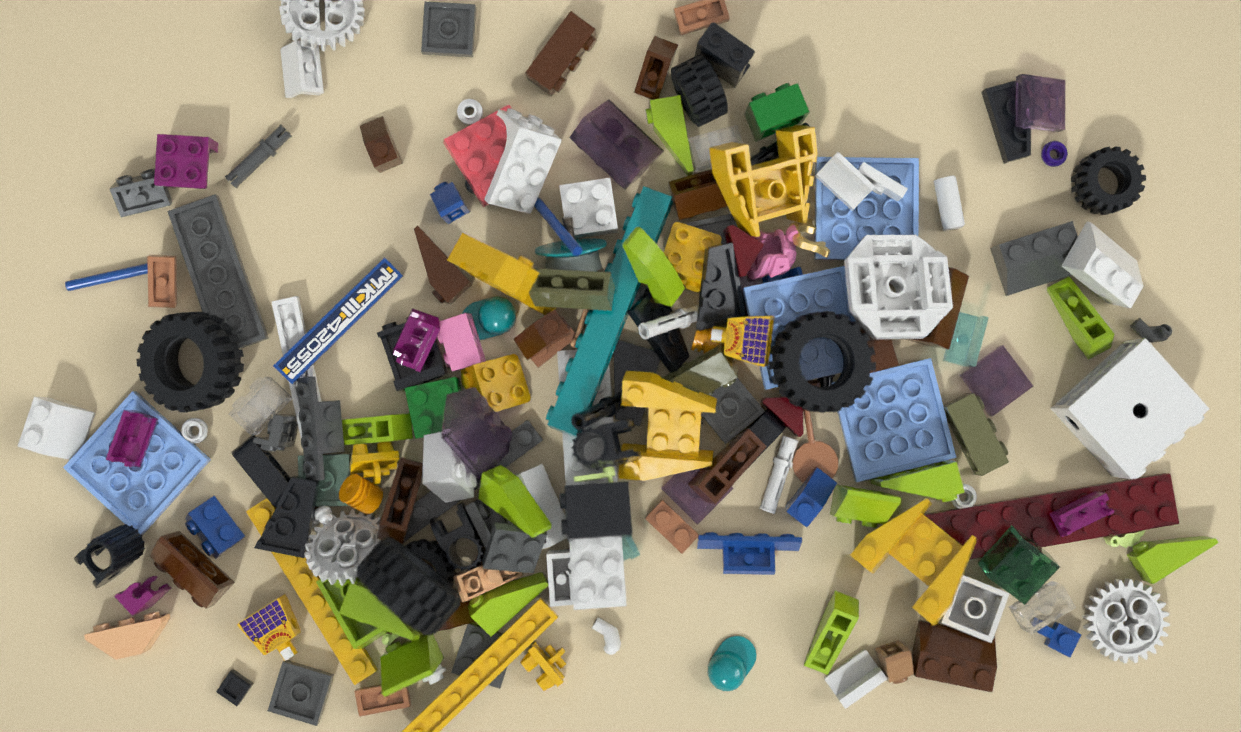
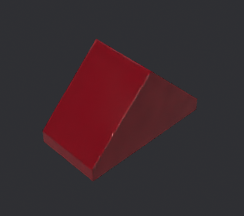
[723,225,764,279]
[760,397,804,437]

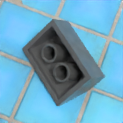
[990,221,1078,296]

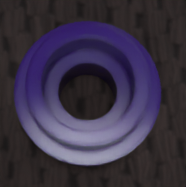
[1041,141,1068,167]

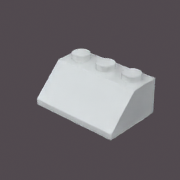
[1062,221,1143,309]
[504,464,567,549]

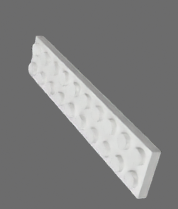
[557,349,627,610]

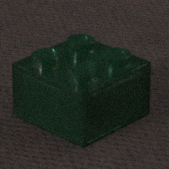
[978,526,1060,605]

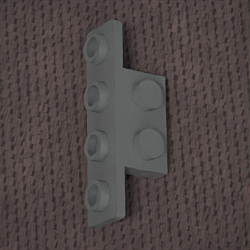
[296,376,344,481]

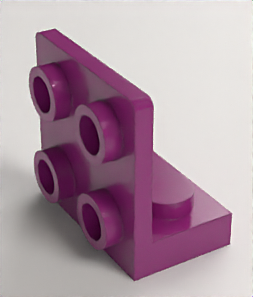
[154,134,218,189]

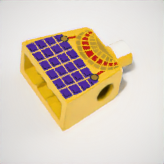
[711,315,774,367]
[237,594,301,661]

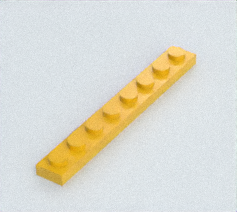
[246,498,378,685]
[401,597,559,732]

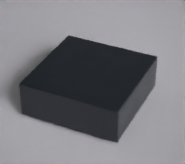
[216,669,254,706]

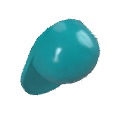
[462,296,517,340]
[707,636,756,691]

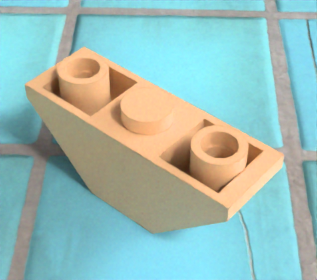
[454,562,523,602]
[84,611,170,660]

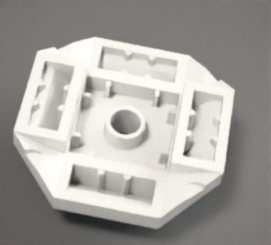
[844,235,953,340]

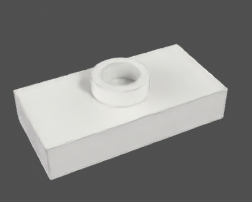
[857,162,908,201]

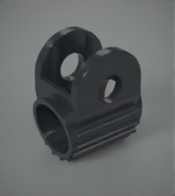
[571,420,642,470]
[430,502,486,571]
[74,524,145,588]

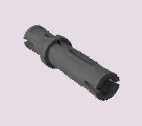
[225,124,292,188]

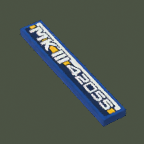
[273,258,403,384]

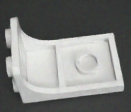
[484,108,562,214]

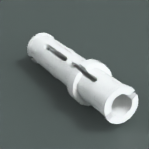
[638,304,699,340]
[759,436,799,514]

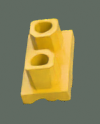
[349,441,399,484]
[520,641,566,691]

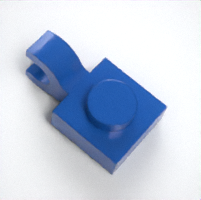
[1032,620,1081,657]

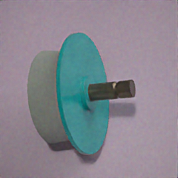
[535,217,607,272]

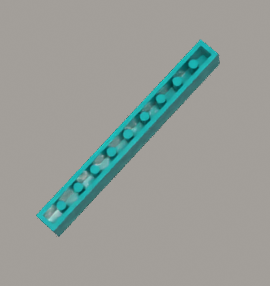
[546,186,673,438]

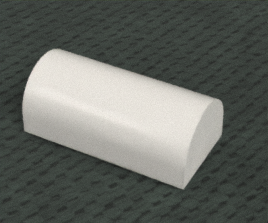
[934,175,965,231]

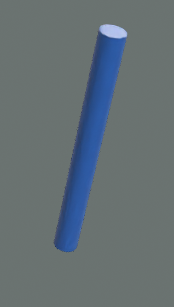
[534,197,582,256]
[65,263,148,291]

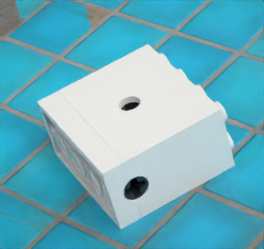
[1050,338,1209,479]

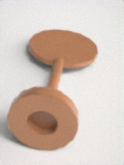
[793,380,838,483]

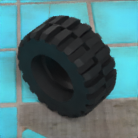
[769,311,876,413]
[137,312,244,412]
[356,537,461,636]

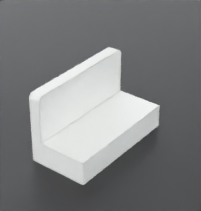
[281,40,324,98]
[815,152,875,211]
[824,649,887,709]

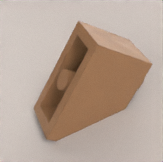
[874,640,914,684]

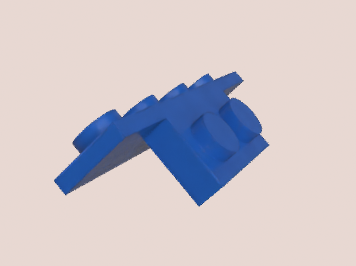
[697,532,802,575]

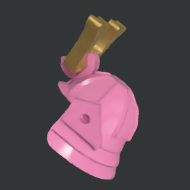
[747,218,830,280]

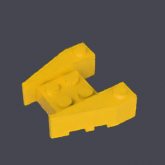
[709,125,818,237]
[447,233,557,315]
[618,371,717,481]
[850,499,977,626]

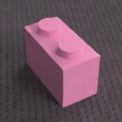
[437,313,486,372]

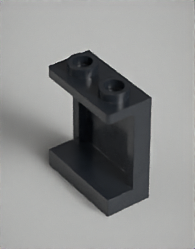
[694,22,755,88]
[377,317,449,391]
[559,482,633,541]

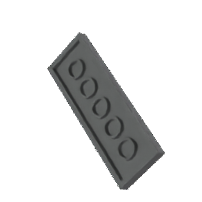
[167,194,269,349]

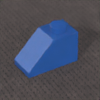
[430,182,470,224]
[785,467,837,527]

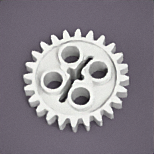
[279,0,365,52]
[304,509,381,586]
[1082,578,1170,664]

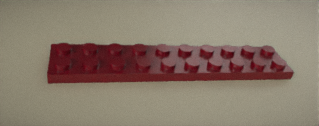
[923,473,1179,560]

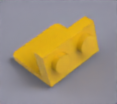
[664,222,722,292]
[460,354,531,419]

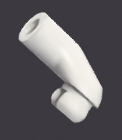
[312,505,333,528]
[592,617,621,655]

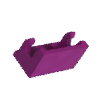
[393,308,440,372]
[105,410,158,467]
[1050,491,1114,537]
[114,576,172,616]

